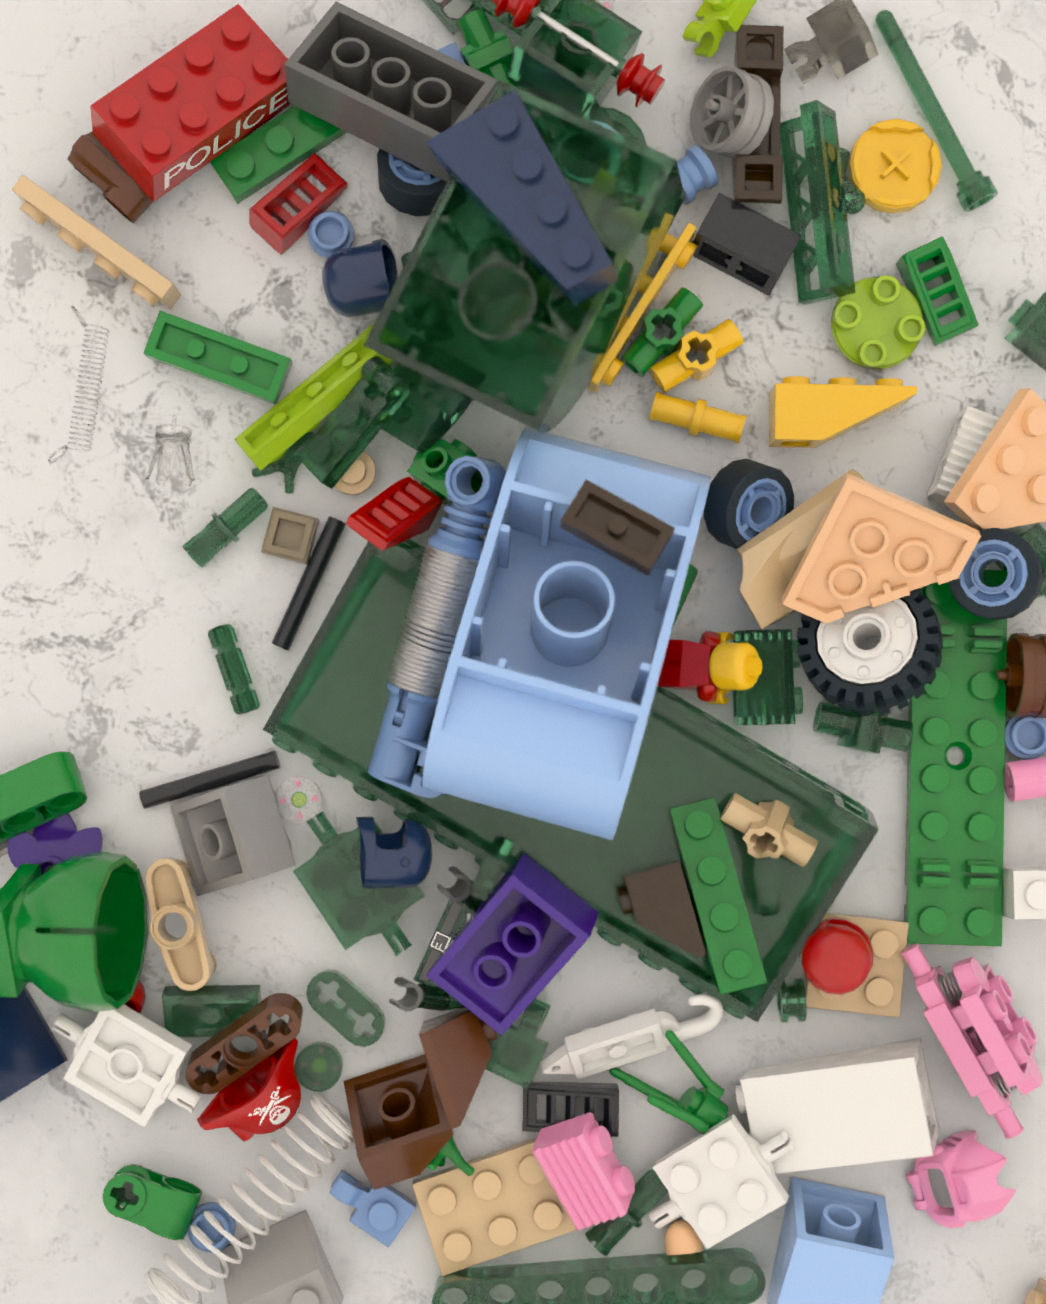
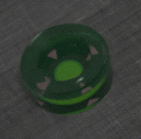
[294,1041,343,1092]

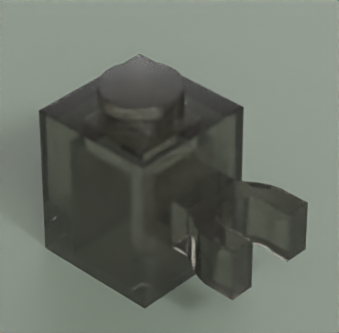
[784,0,879,84]

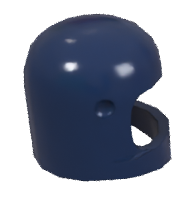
[322,239,398,317]
[356,817,432,889]

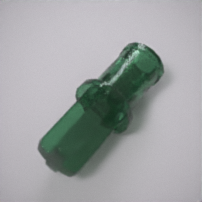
[182,488,268,568]
[585,1169,668,1256]

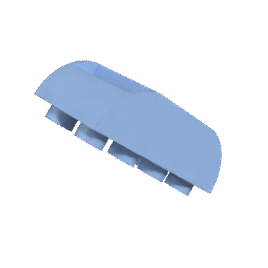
[422,427,711,840]

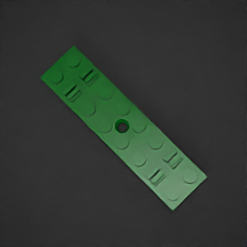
[904,570,1008,947]

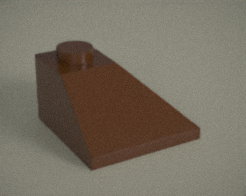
[419,1007,498,1129]
[343,1054,454,1190]

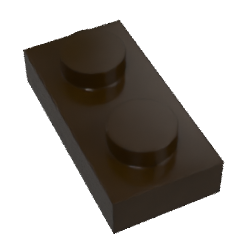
[560,479,675,576]

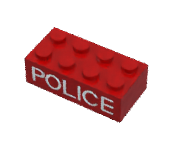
[90,4,291,202]

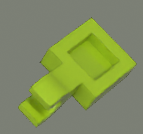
[683,0,757,58]

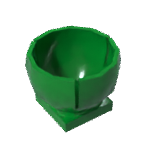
[0,851,148,1012]

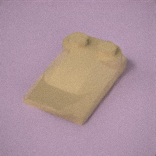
[736,469,865,630]

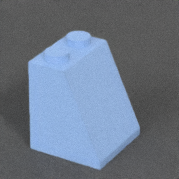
[767,1177,894,1304]

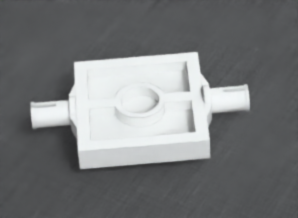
[51,1005,202,1127]
[649,1114,794,1249]

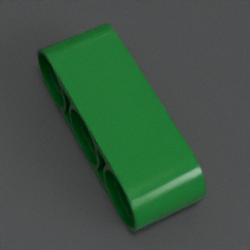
[0,751,87,843]

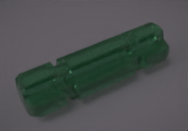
[208,624,260,715]

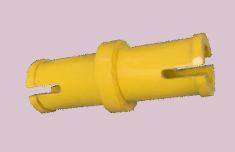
[649,391,747,444]

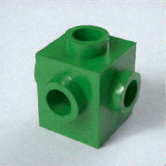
[407,434,483,504]

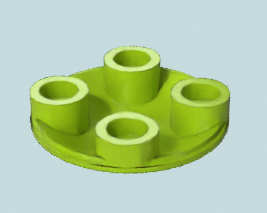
[831,275,925,370]

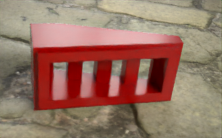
[249,153,348,254]
[345,477,442,551]

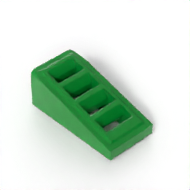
[896,236,979,346]

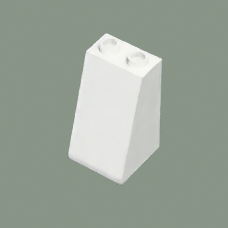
[736,1038,939,1174]

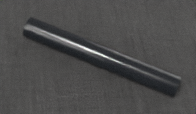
[272,516,346,651]
[139,750,280,809]

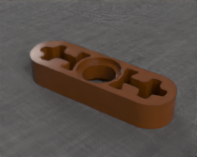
[185,993,303,1094]

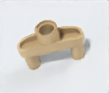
[145,858,217,991]

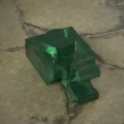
[485,998,551,1089]

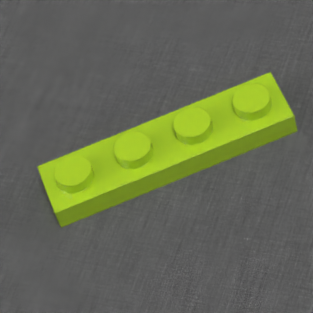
[234,321,404,471]

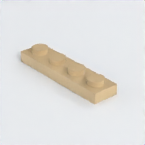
[12,175,181,310]

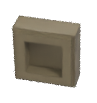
[261,507,320,565]

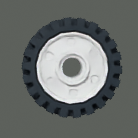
[797,588,943,716]

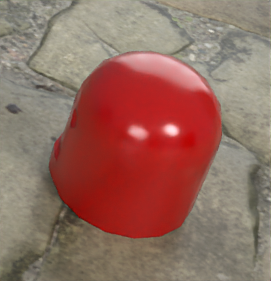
[801,918,874,995]

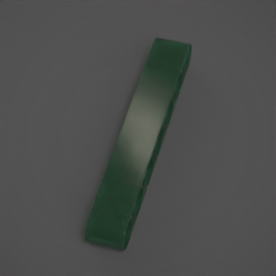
[432,1248,766,1304]

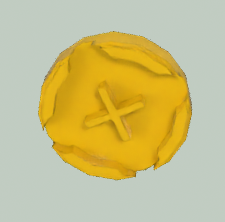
[847,119,942,214]

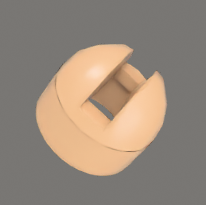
[664,1219,704,1255]

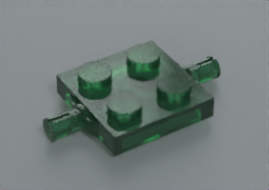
[293,811,425,956]

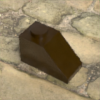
[616,860,706,957]

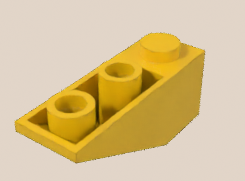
[769,376,917,448]

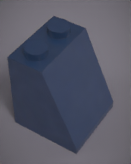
[0,986,68,1102]

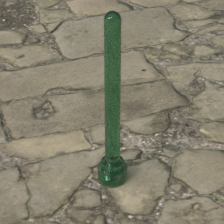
[875,10,998,212]

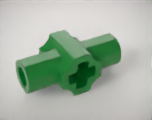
[456,9,523,100]
[621,287,703,378]

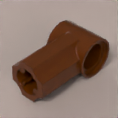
[67,131,153,224]

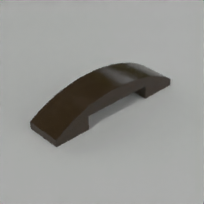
[732,25,784,204]

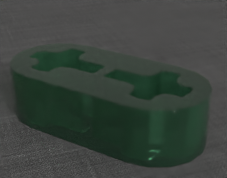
[306,969,386,1047]

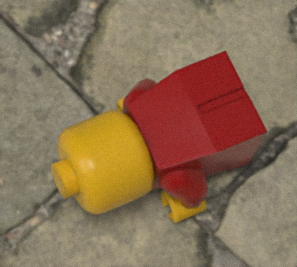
[656,631,763,705]

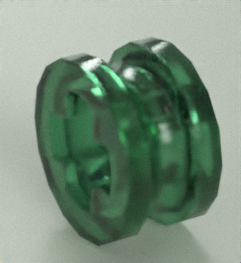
[776,978,807,1023]

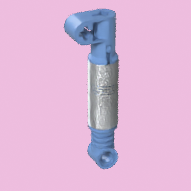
[367,456,506,798]

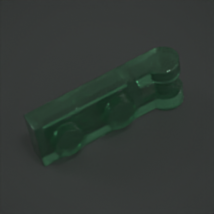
[297,356,410,489]

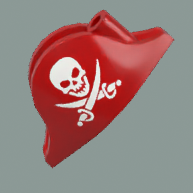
[197,1037,301,1142]

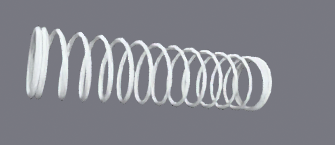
[145,1095,354,1304]

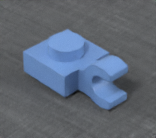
[329,1170,416,1248]

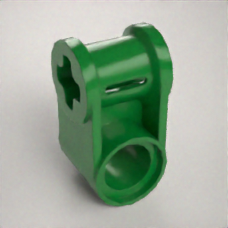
[102,1164,202,1240]

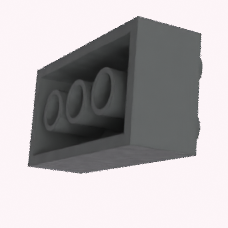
[284,2,498,183]

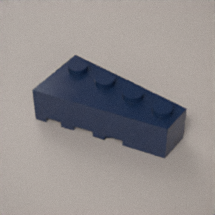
[426,90,619,306]

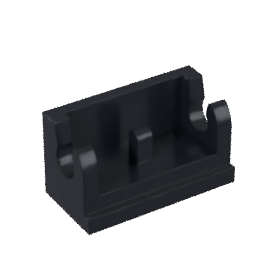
[693,192,802,296]

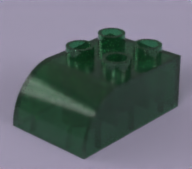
[364,79,685,433]

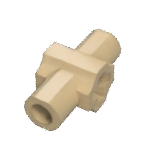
[720,793,818,867]

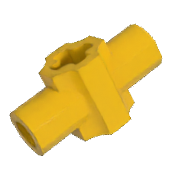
[649,318,744,394]

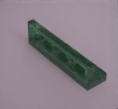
[780,100,856,305]

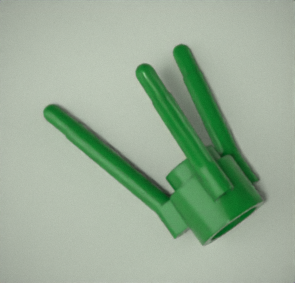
[609,1030,728,1134]

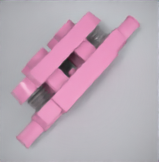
[901,943,1043,1139]

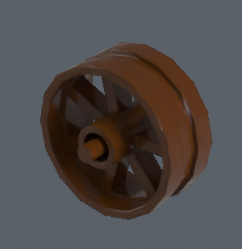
[996,633,1046,718]

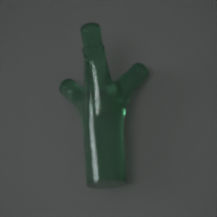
[251,431,321,494]

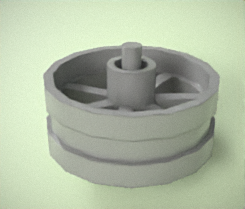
[690,66,774,159]

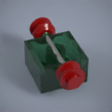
[492,0,665,127]

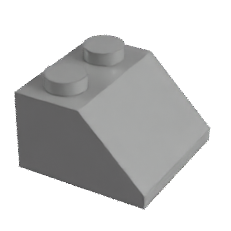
[170,775,296,896]
[219,1210,344,1304]

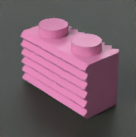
[531,1112,635,1231]

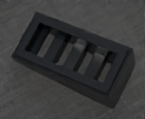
[522,1081,619,1137]

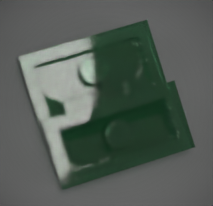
[354,338,485,454]

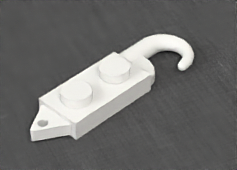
[540,994,723,1080]

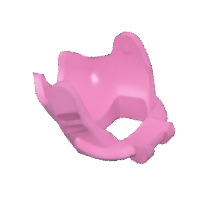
[905,1130,1016,1228]

